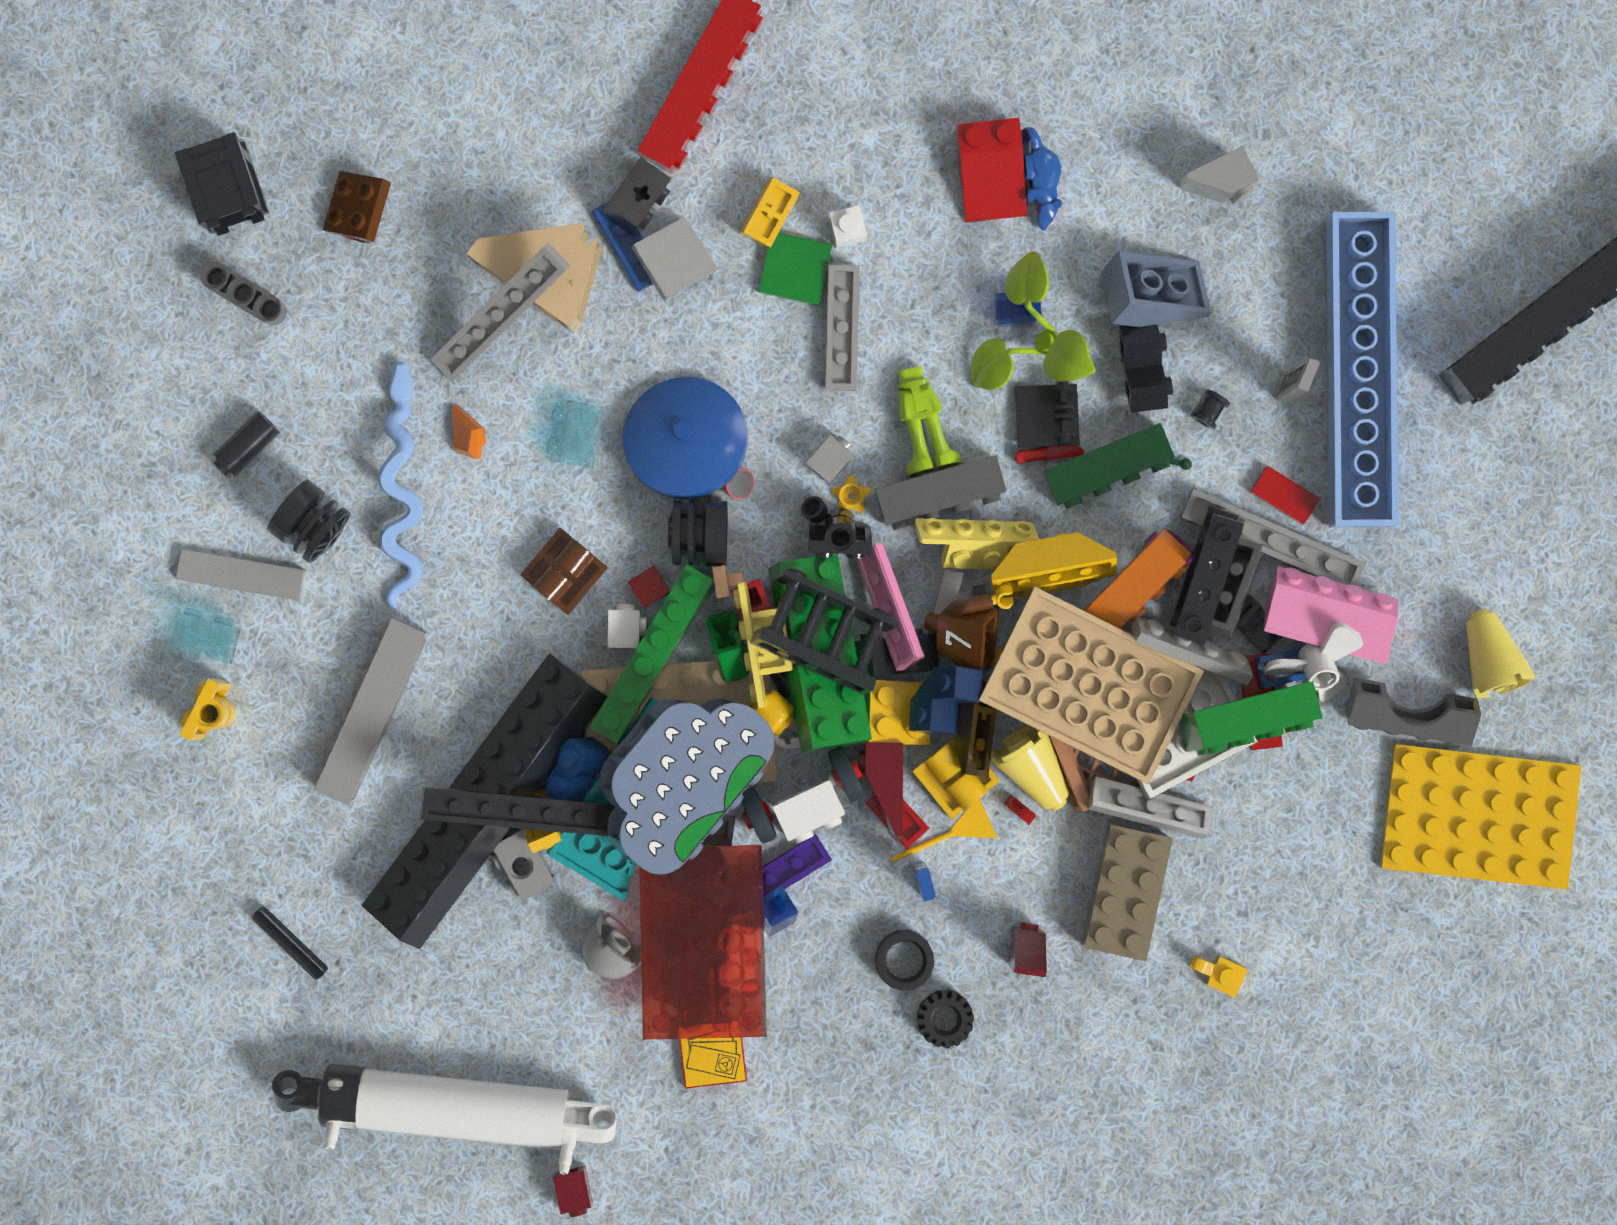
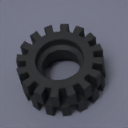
[917,989,974,1048]

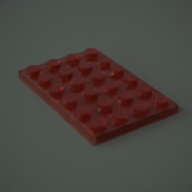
[639,845,767,1040]

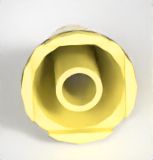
[1466,609,1536,699]
[991,725,1070,811]

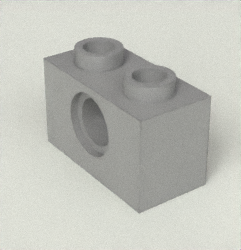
[491,829,557,902]

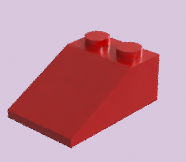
[955,118,1027,223]

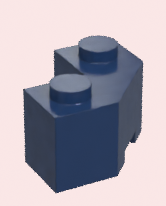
[908,666,983,735]

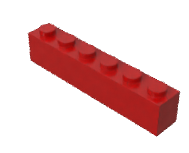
[637,0,764,174]

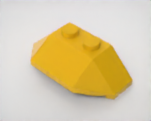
[991,532,1117,598]

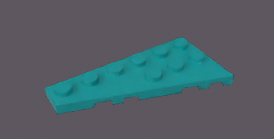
[547,696,659,902]

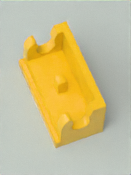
[738,177,800,248]

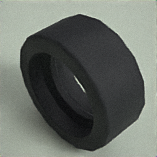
[875,929,935,991]

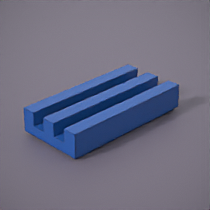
[1255,646,1306,688]

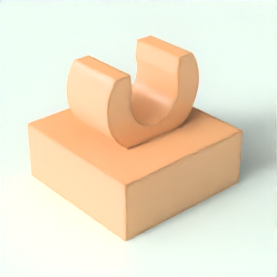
[712,565,743,599]

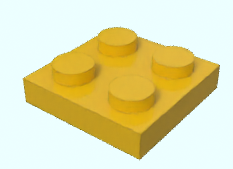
[866,680,930,746]

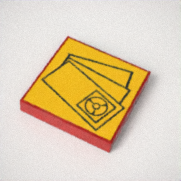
[678,1018,747,1089]

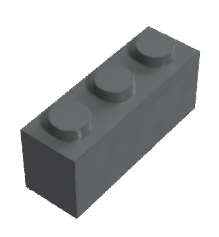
[1209,538,1263,640]

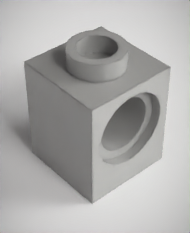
[806,435,854,485]

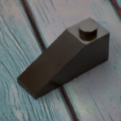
[953,681,997,777]

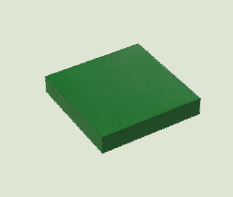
[758,233,832,306]

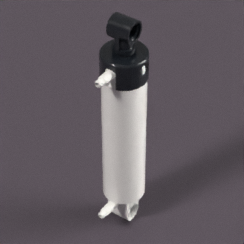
[272,1064,617,1175]

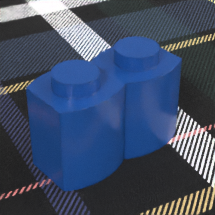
[545,737,608,801]

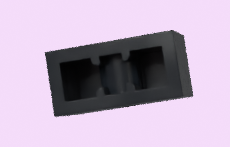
[602,157,671,235]

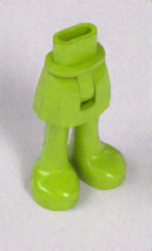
[897,366,963,477]

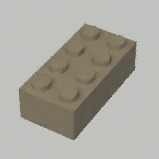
[1081,823,1173,961]

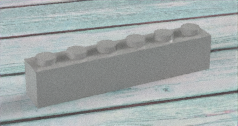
[313,618,429,805]

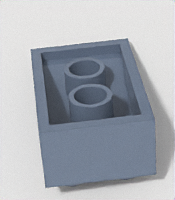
[1101,251,1212,327]

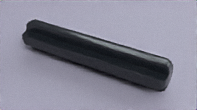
[252,907,328,980]

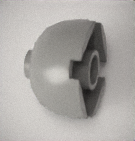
[582,917,645,980]

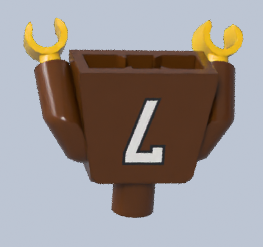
[924,584,1014,671]

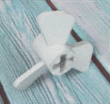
[1264,623,1363,702]

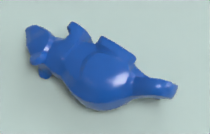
[1021,127,1063,231]

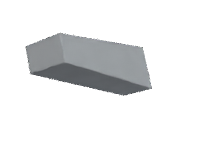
[927,568,964,639]

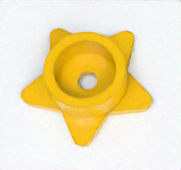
[831,475,871,513]

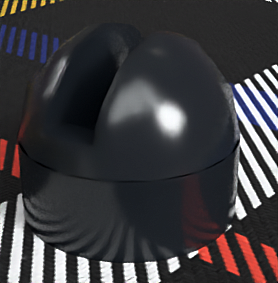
[801,496,828,524]

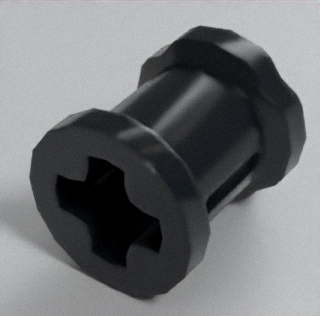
[1191,389,1231,430]

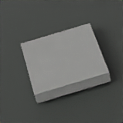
[631,217,717,301]

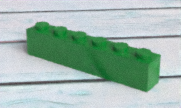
[590,564,715,744]

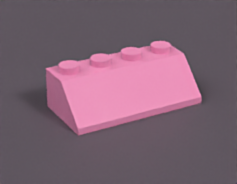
[1264,566,1398,664]

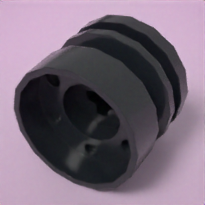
[267,479,351,563]
[668,500,728,566]

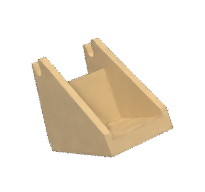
[467,223,603,334]

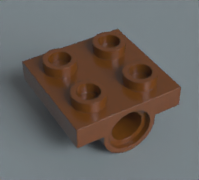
[322,171,391,244]
[520,527,608,615]

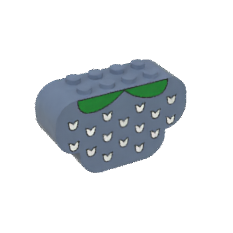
[600,699,774,874]

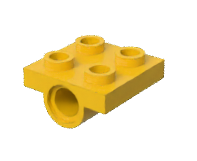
[179,678,236,741]
[912,737,1000,820]

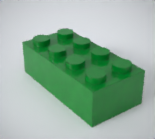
[1179,681,1323,756]

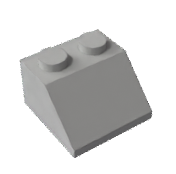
[1178,146,1260,204]

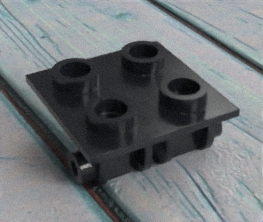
[1015,381,1080,448]

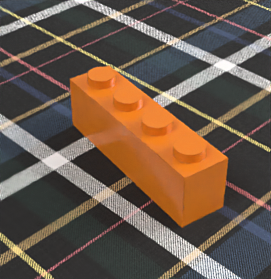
[1083,528,1191,631]

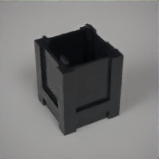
[174,132,270,236]

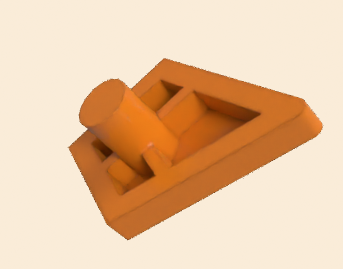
[452,405,486,459]

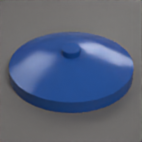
[622,377,748,499]

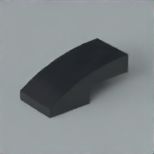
[1236,594,1283,654]

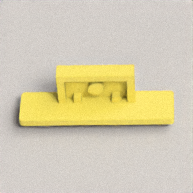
[914,518,1039,570]
[733,581,793,708]

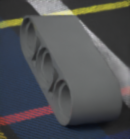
[200,262,287,325]

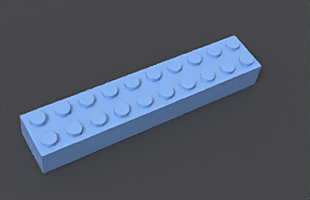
[1326,212,1398,528]

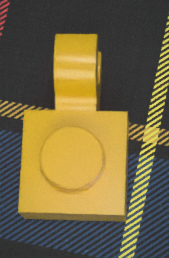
[1189,955,1248,998]

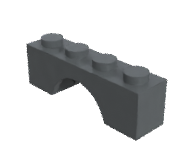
[1346,678,1481,747]

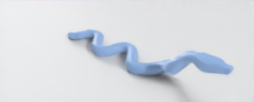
[378,361,423,610]

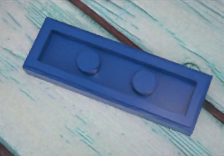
[591,201,653,293]
[913,862,936,902]

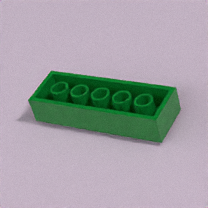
[768,554,872,753]

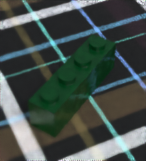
[1043,423,1175,509]

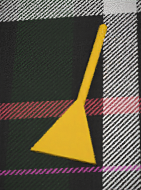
[891,799,997,862]

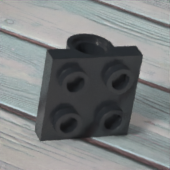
[808,507,872,559]

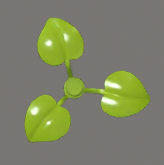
[970,251,1096,390]

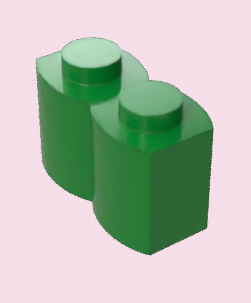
[707,610,750,682]

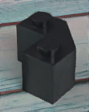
[1119,325,1173,413]
[854,628,939,677]

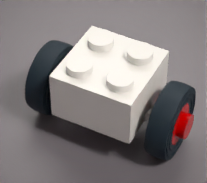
[741,746,865,844]

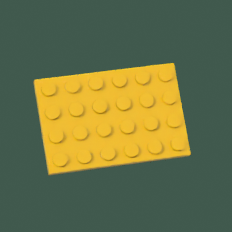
[1380,744,1582,890]

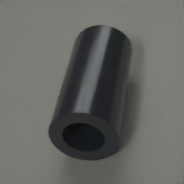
[213,410,280,476]

